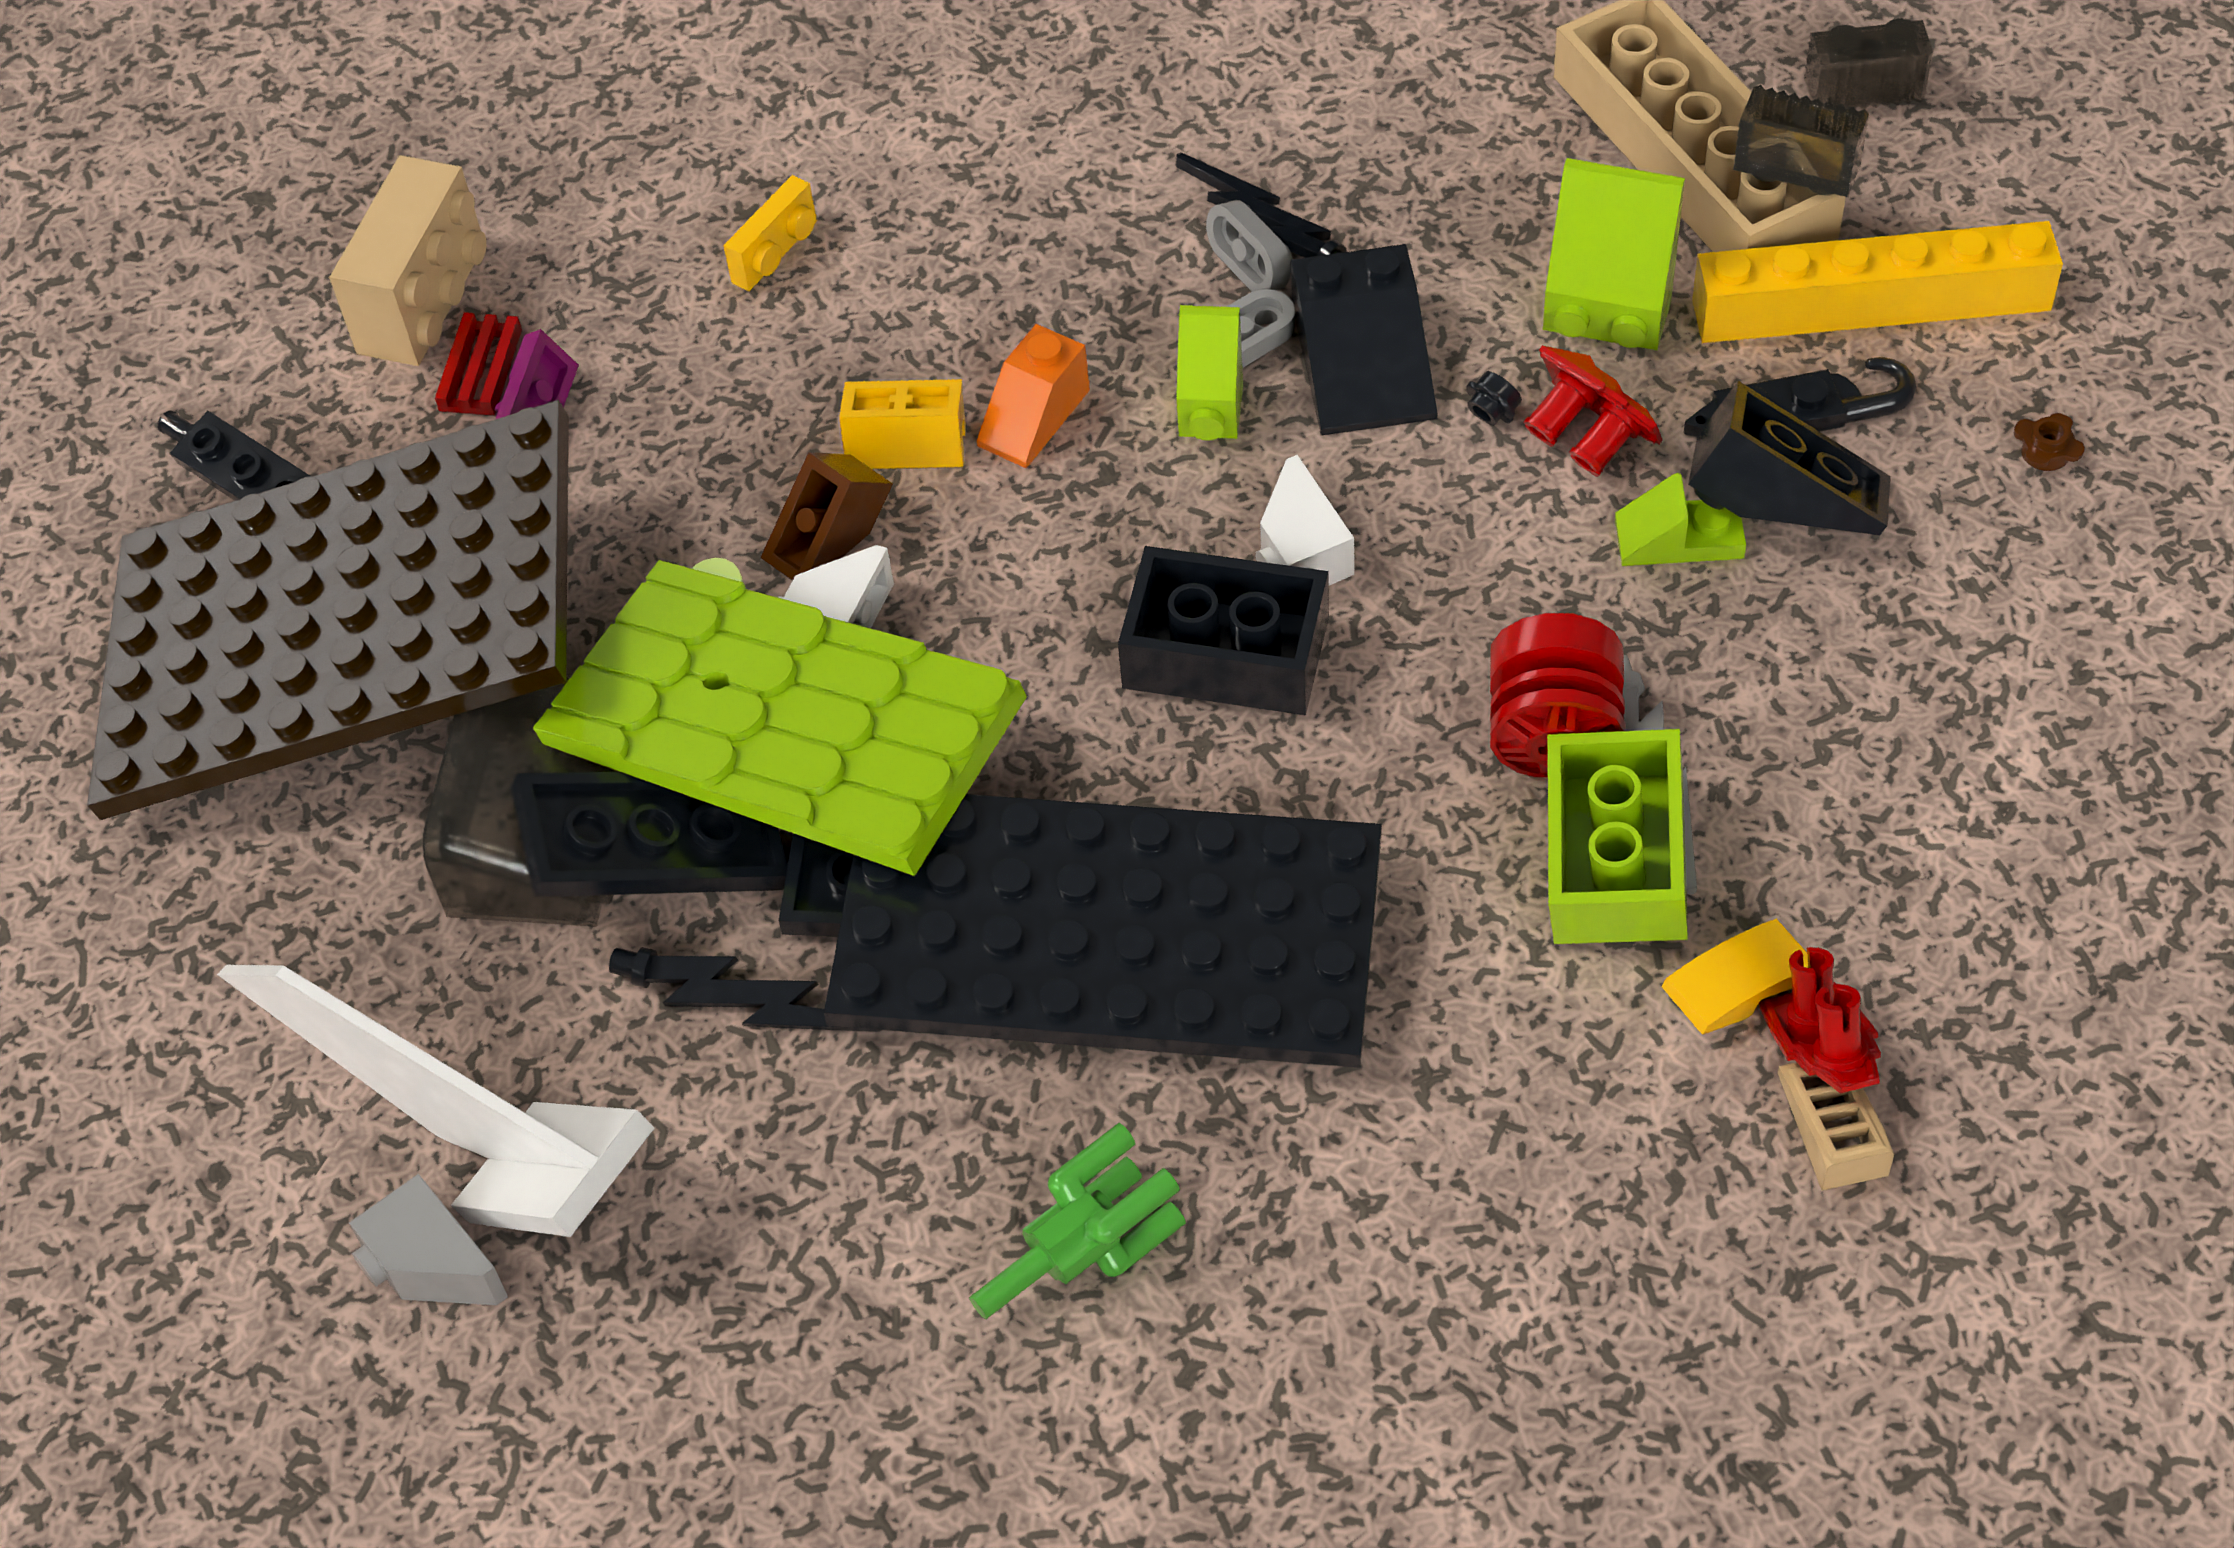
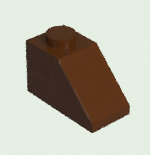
[760,452,893,581]

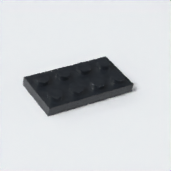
[511,772,788,897]

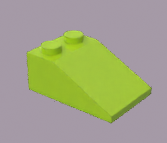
[1543,158,1685,350]

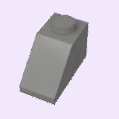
[349,1174,508,1305]

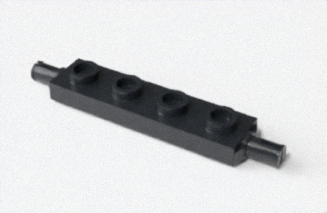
[157,410,312,501]

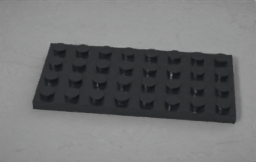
[824,794,1382,1068]

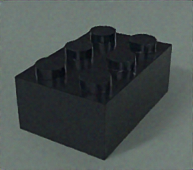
[1118,546,1329,715]

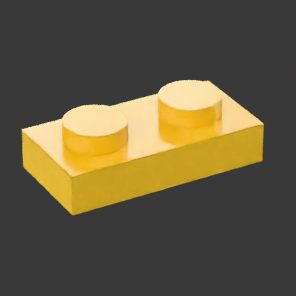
[723,175,817,291]

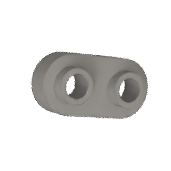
[1206,200,1293,292]
[1227,289,1295,368]

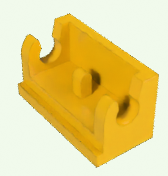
[839,379,966,469]

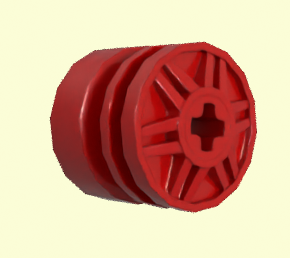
[1490,613,1626,777]

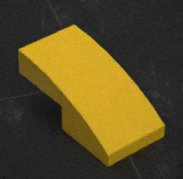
[1661,918,1808,1035]

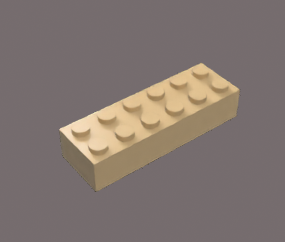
[1554,0,1847,252]

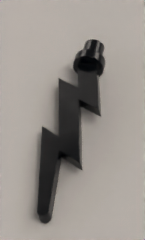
[1175,153,1347,258]
[609,947,882,1032]

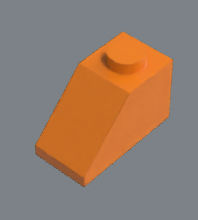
[976,324,1090,468]

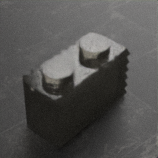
[1804,18,1933,114]
[1733,85,1869,197]

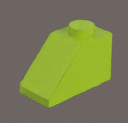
[1176,305,1243,440]

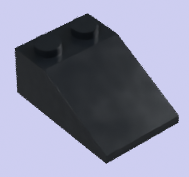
[1291,244,1438,436]
[1688,381,1891,535]

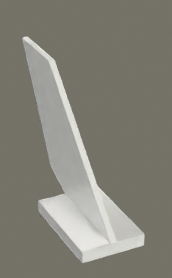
[217,965,654,1237]

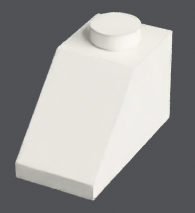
[1256,455,1354,585]
[778,545,894,628]

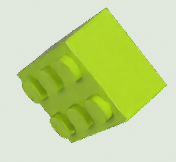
[1547,729,1688,944]

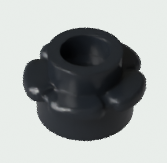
[1466,371,1522,426]

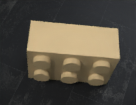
[329,155,486,366]

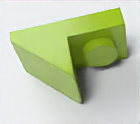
[1615,473,1746,566]

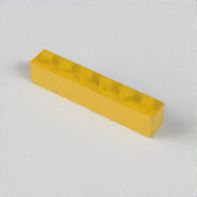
[1692,221,2063,343]

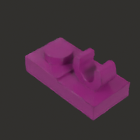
[495,329,579,419]

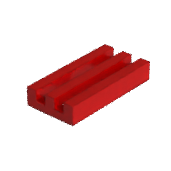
[435,312,522,416]

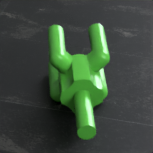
[969,1123,1186,1320]

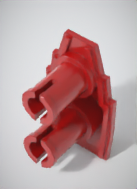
[1523,345,1663,477]
[1759,947,1881,1094]

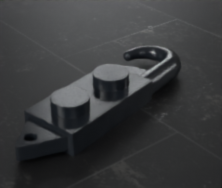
[1684,357,1916,437]

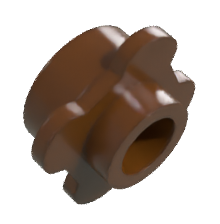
[2013,413,2085,471]

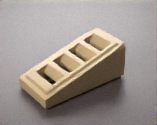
[1778,1063,1894,1191]

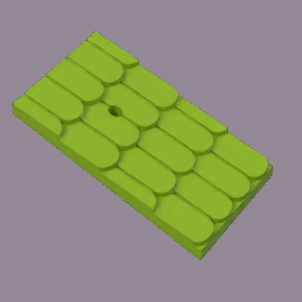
[533,560,1027,876]

